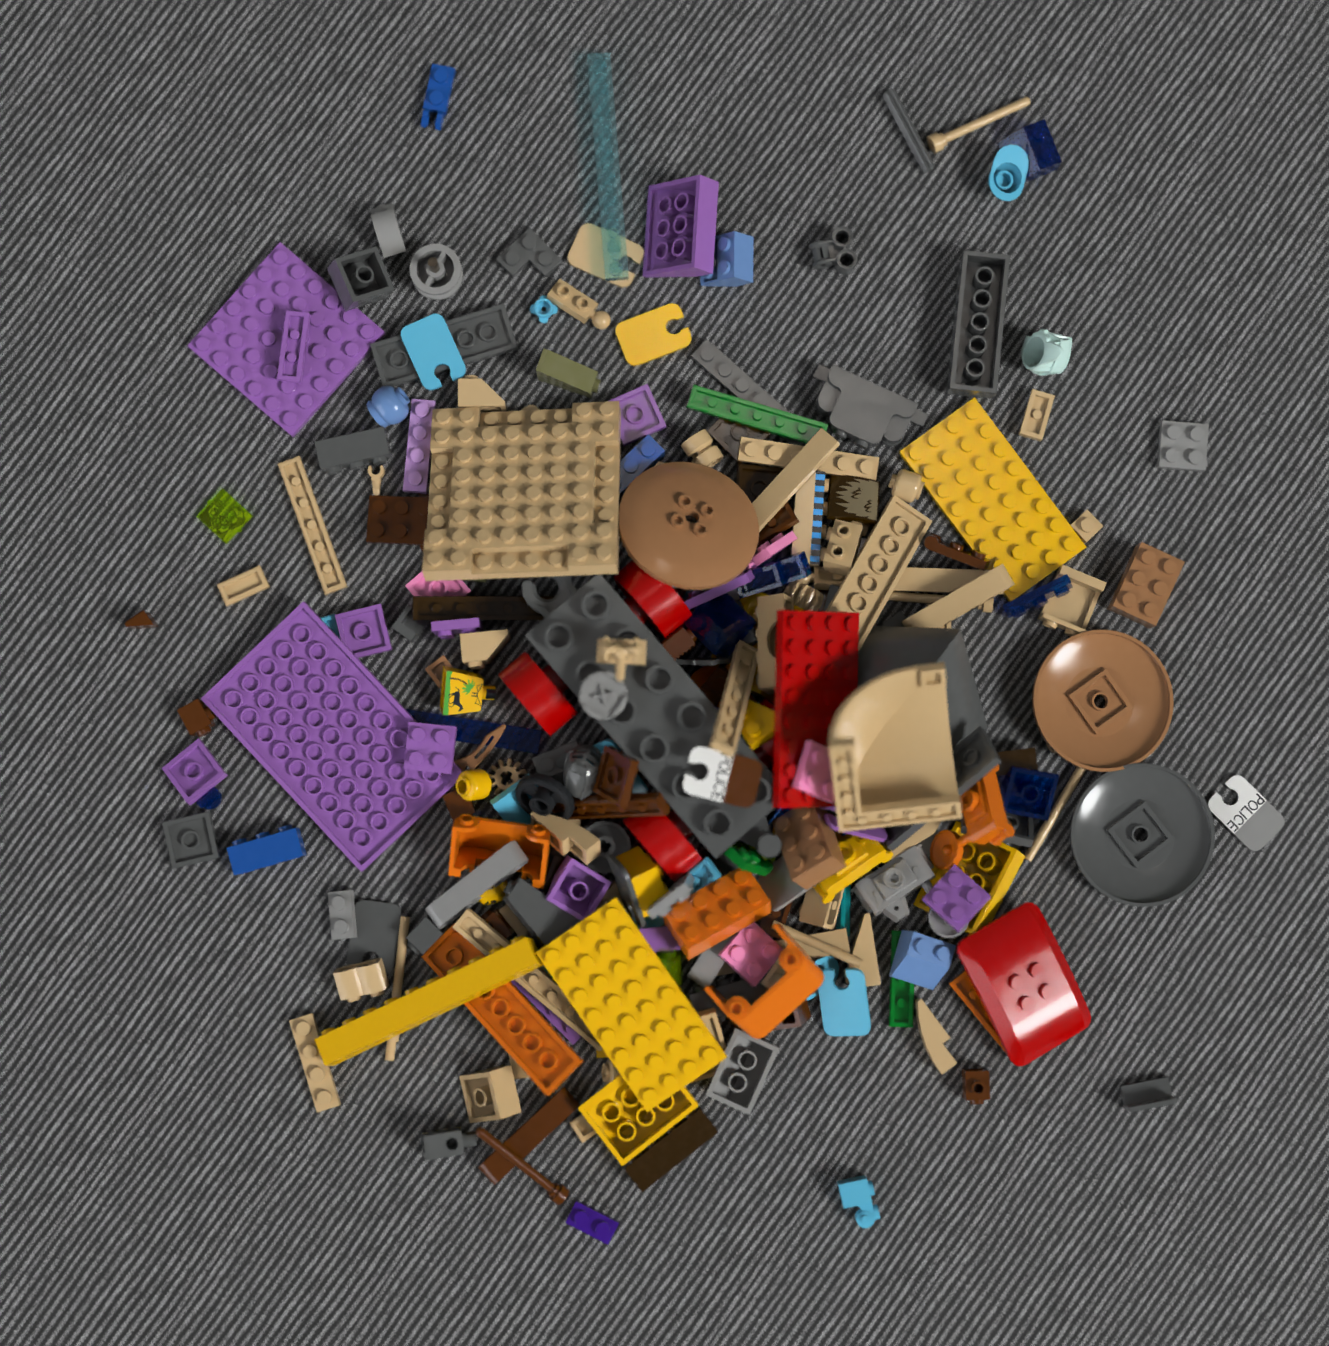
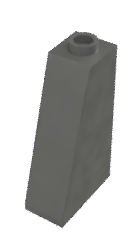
[503,878,581,947]

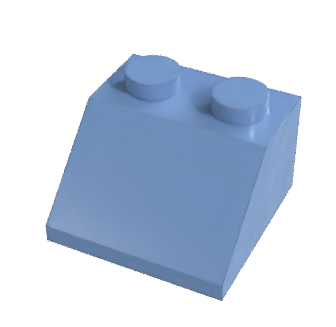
[889,930,956,990]

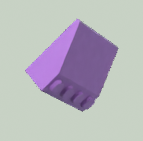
[643,175,719,277]

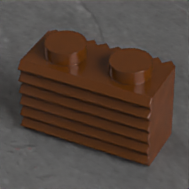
[660,626,697,661]

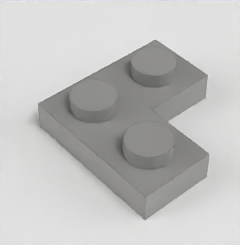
[647,872,695,919]

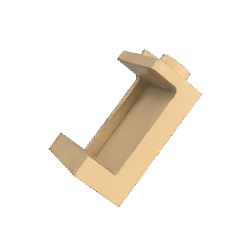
[1038,565,1107,637]

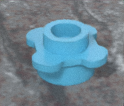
[530,295,558,323]

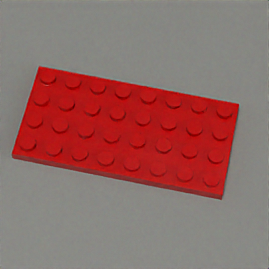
[773,610,859,808]

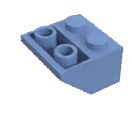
[700,231,754,287]

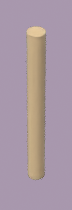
[771,920,863,968]

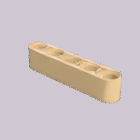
[902,564,1015,628]

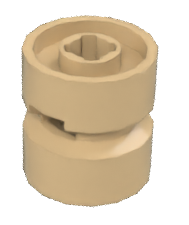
[681,429,724,468]

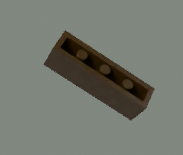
[624,1107,718,1192]

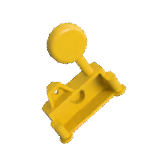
[772,827,893,904]

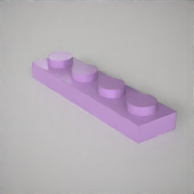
[403,399,436,494]

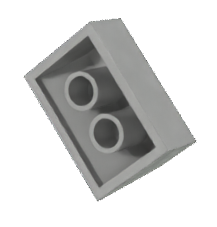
[706,1028,779,1115]

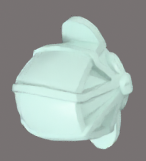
[1021,328,1072,376]

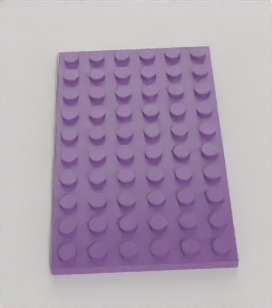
[201,601,463,872]

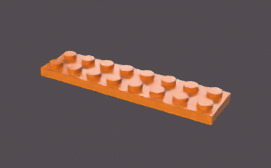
[422,923,583,1096]

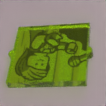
[196,488,253,544]

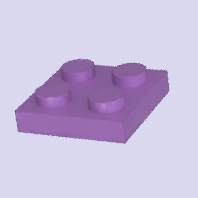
[609,384,666,446]
[335,604,393,658]
[431,617,483,640]
[404,722,457,774]
[162,738,228,805]
[922,864,991,933]

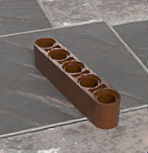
[478,1087,580,1185]

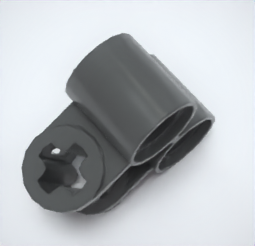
[809,226,857,275]

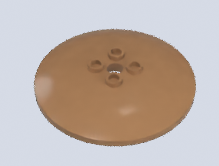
[618,462,759,590]
[1032,630,1174,772]

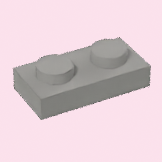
[328,890,357,940]

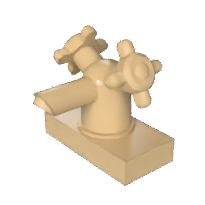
[596,636,647,681]

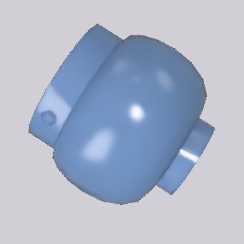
[366,385,410,428]

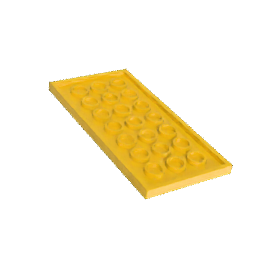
[899,397,1086,603]
[536,897,727,1112]

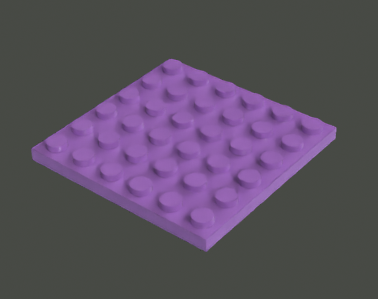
[187,242,386,438]

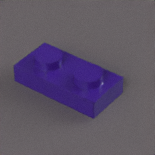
[565,1200,619,1245]

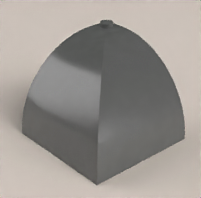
[857,626,987,749]

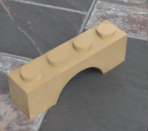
[755,593,794,695]

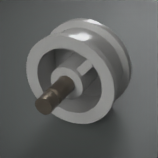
[409,244,463,300]

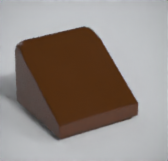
[124,610,158,629]

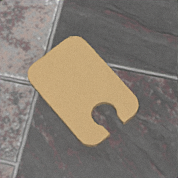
[568,223,644,288]

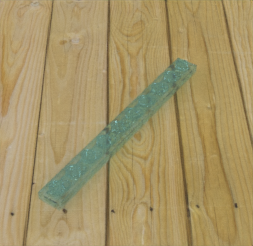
[587,53,629,281]

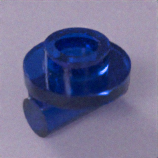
[196,786,222,810]

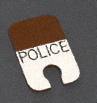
[683,746,762,808]

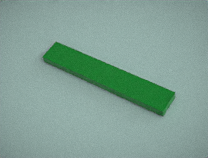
[687,384,828,444]

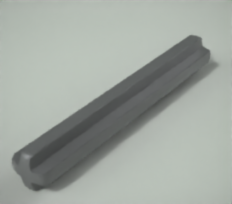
[883,88,935,173]

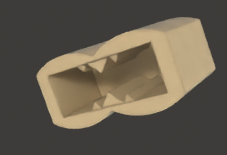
[333,958,389,1002]

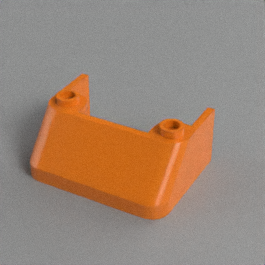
[704,923,824,1039]

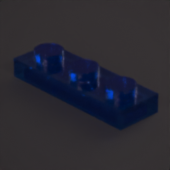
[1002,574,1073,618]

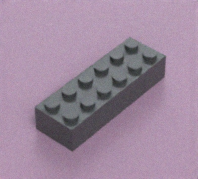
[946,250,1010,399]

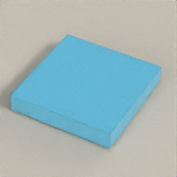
[490,773,538,824]

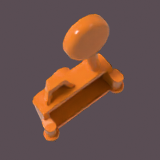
[930,764,1015,871]

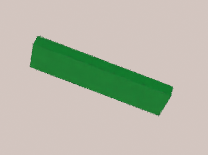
[888,930,916,1028]

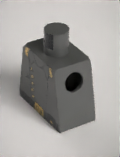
[420,1127,477,1161]

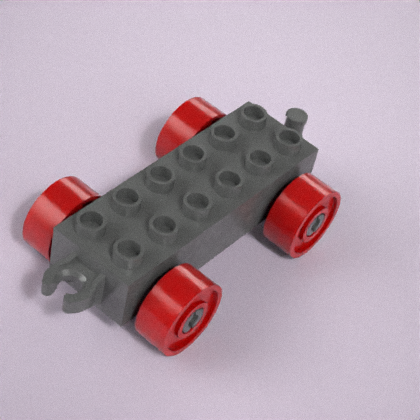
[498,560,781,883]

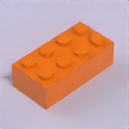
[663,867,771,960]

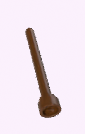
[476,1127,569,1205]

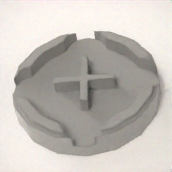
[579,671,628,720]

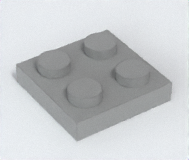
[1157,420,1209,472]

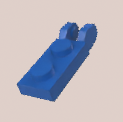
[421,64,456,131]

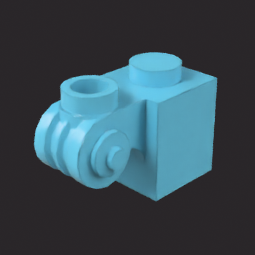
[837,1175,880,1228]

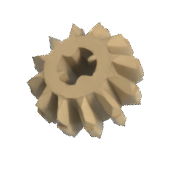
[784,580,824,611]
[489,758,527,795]

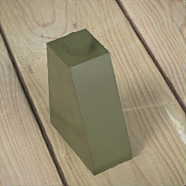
[536,348,601,398]

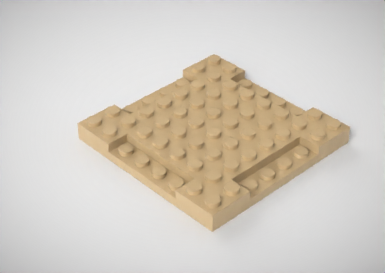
[422,401,621,581]

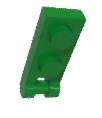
[725,846,774,876]

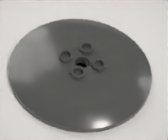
[1070,763,1215,907]

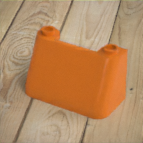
[448,814,550,889]

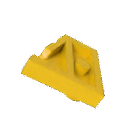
[741,699,775,750]

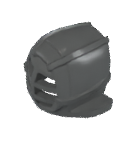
[556,745,603,800]

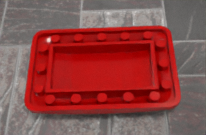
[956,902,1091,1066]

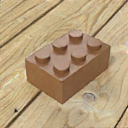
[1107,542,1185,629]
[772,807,846,890]

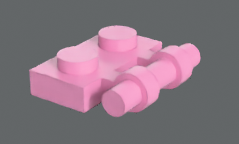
[745,531,798,570]

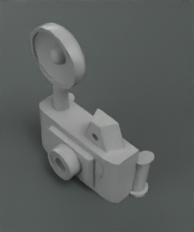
[851,844,969,938]

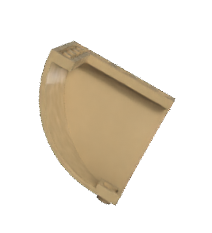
[829,662,962,832]

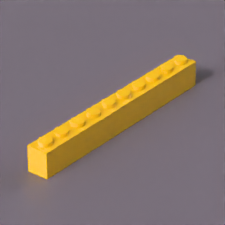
[315,935,544,1066]

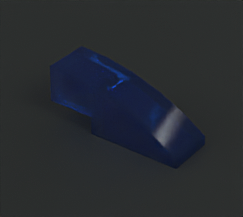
[736,551,812,599]

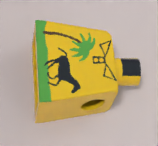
[439,666,496,715]

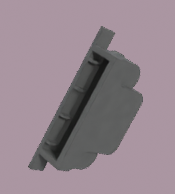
[813,364,929,449]

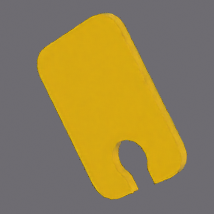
[615,303,692,366]

